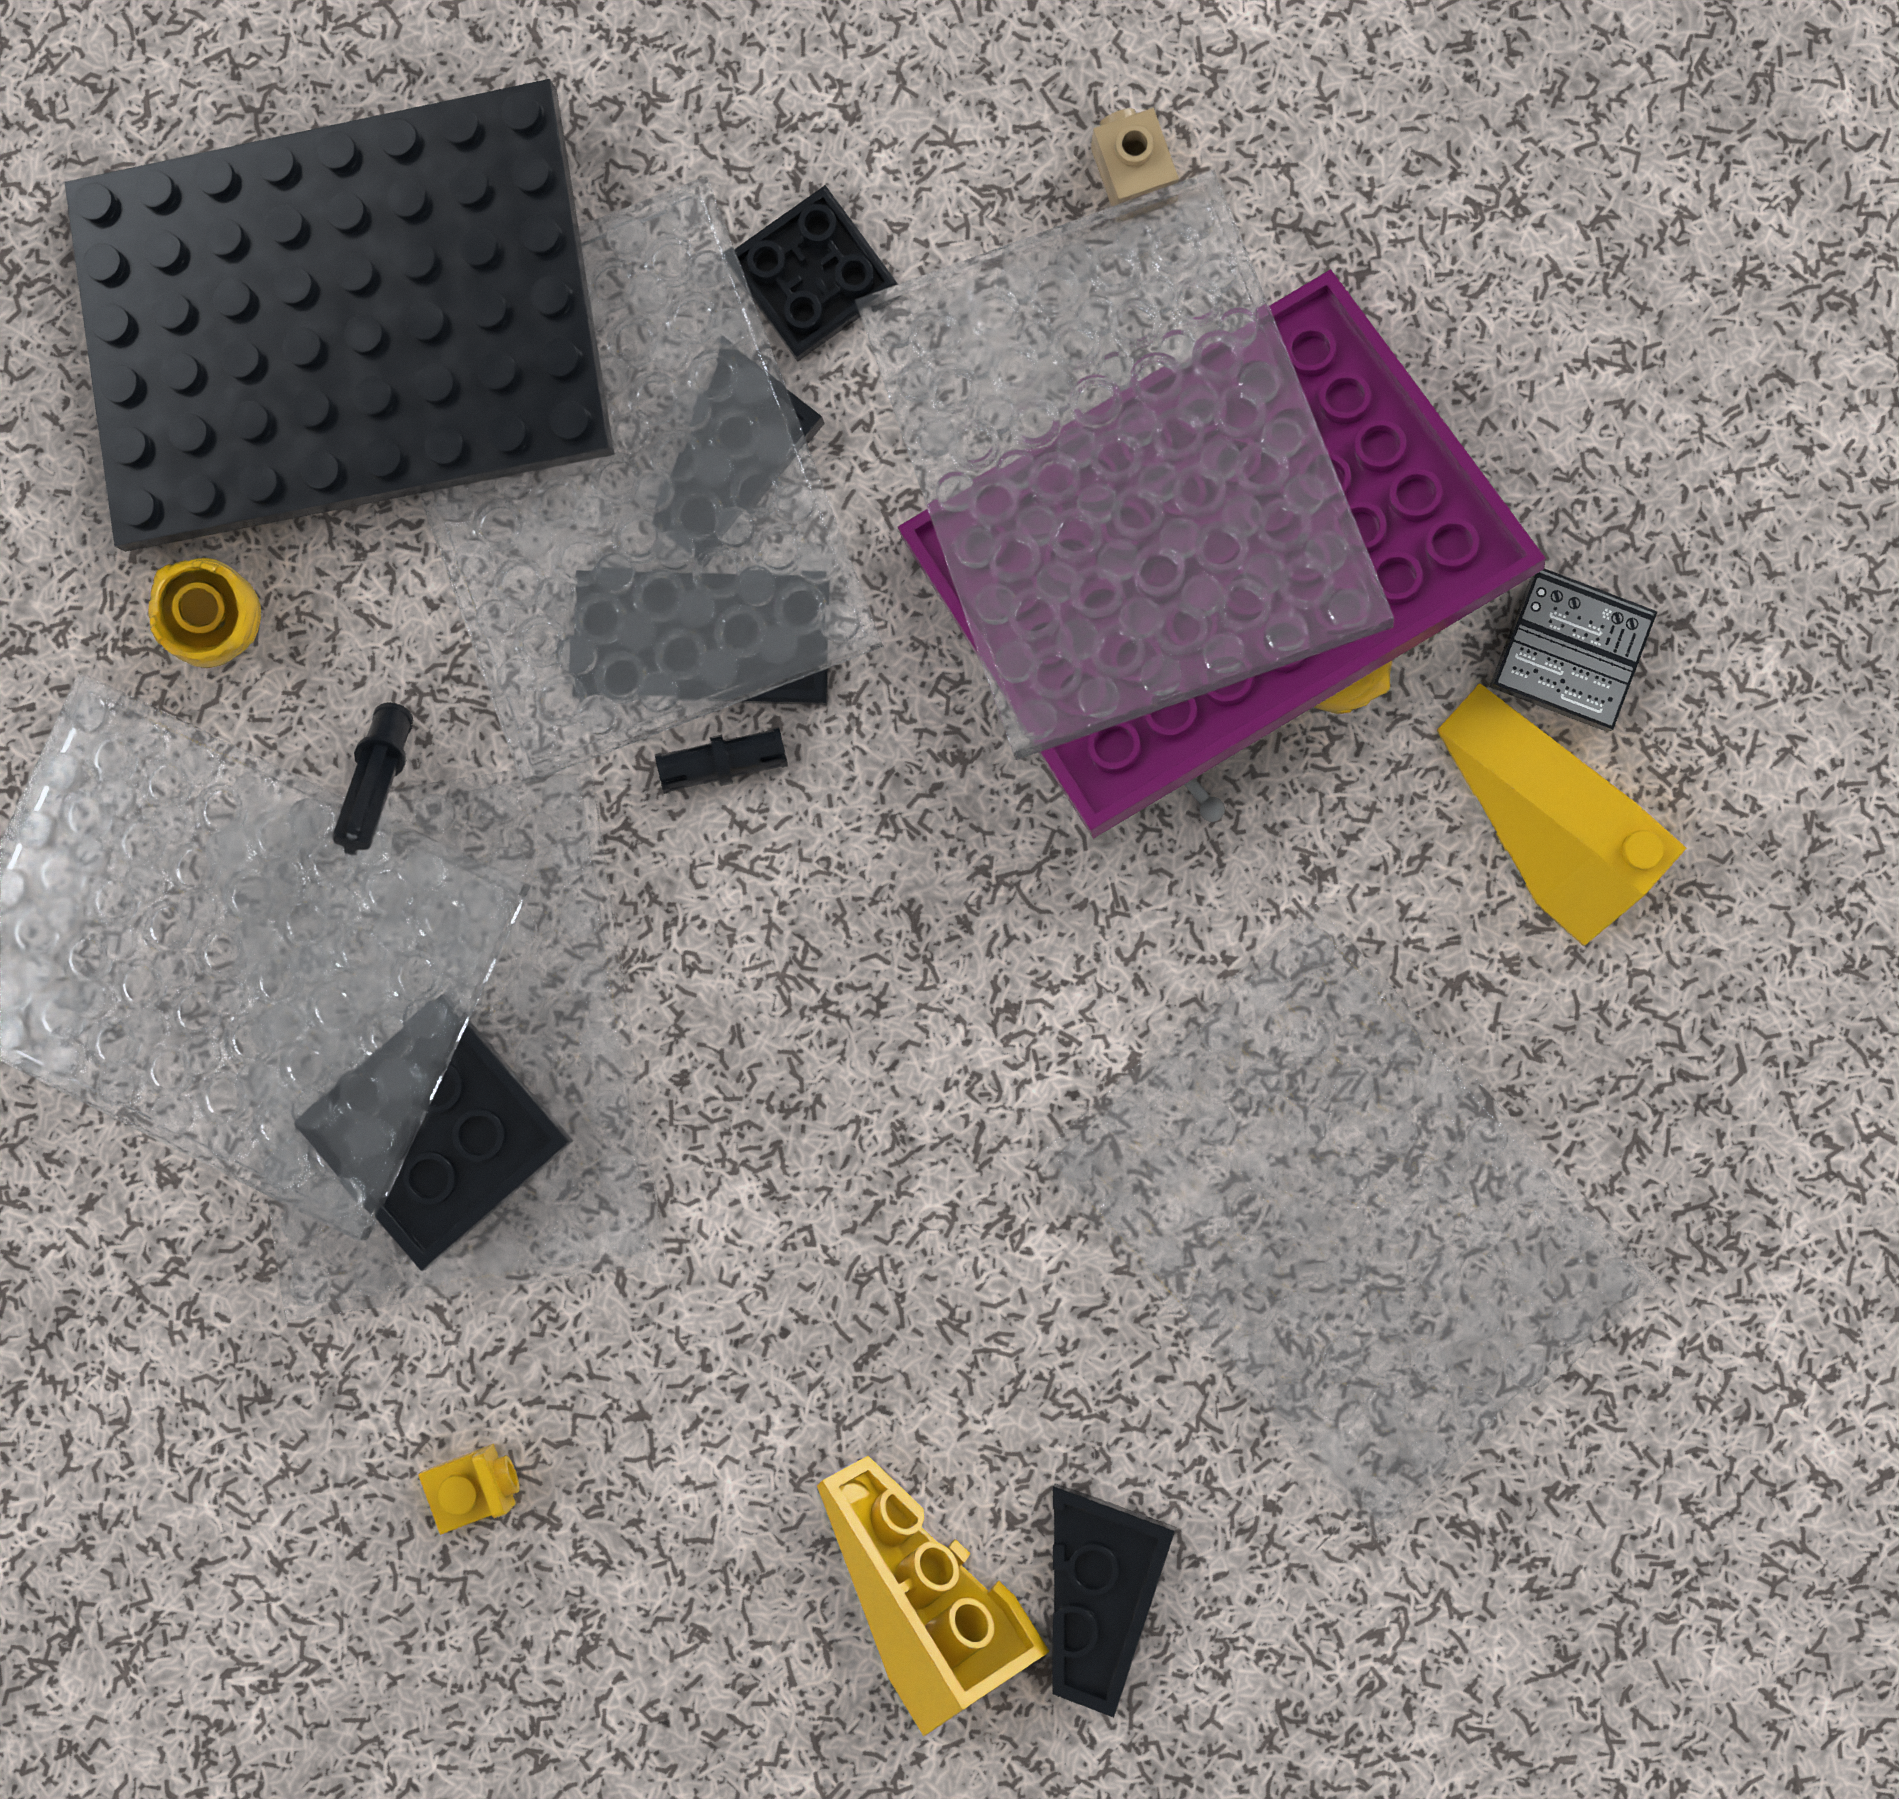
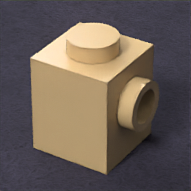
[1091,108,1179,218]

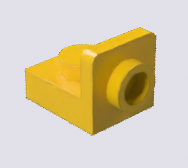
[418,1444,520,1535]

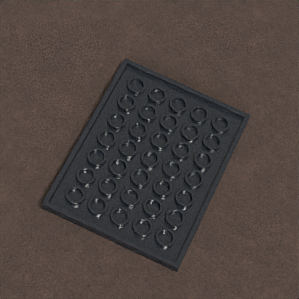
[65,79,615,552]

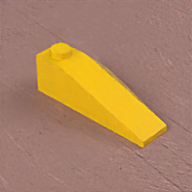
[1437,683,1687,946]
[817,1456,1050,1736]

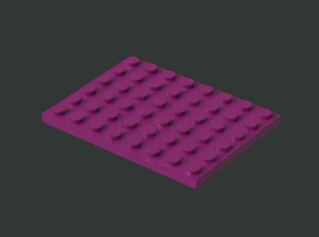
[897,269,1546,839]

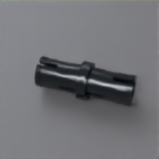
[655,727,788,794]

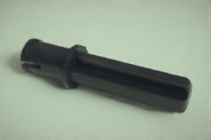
[332,702,414,855]

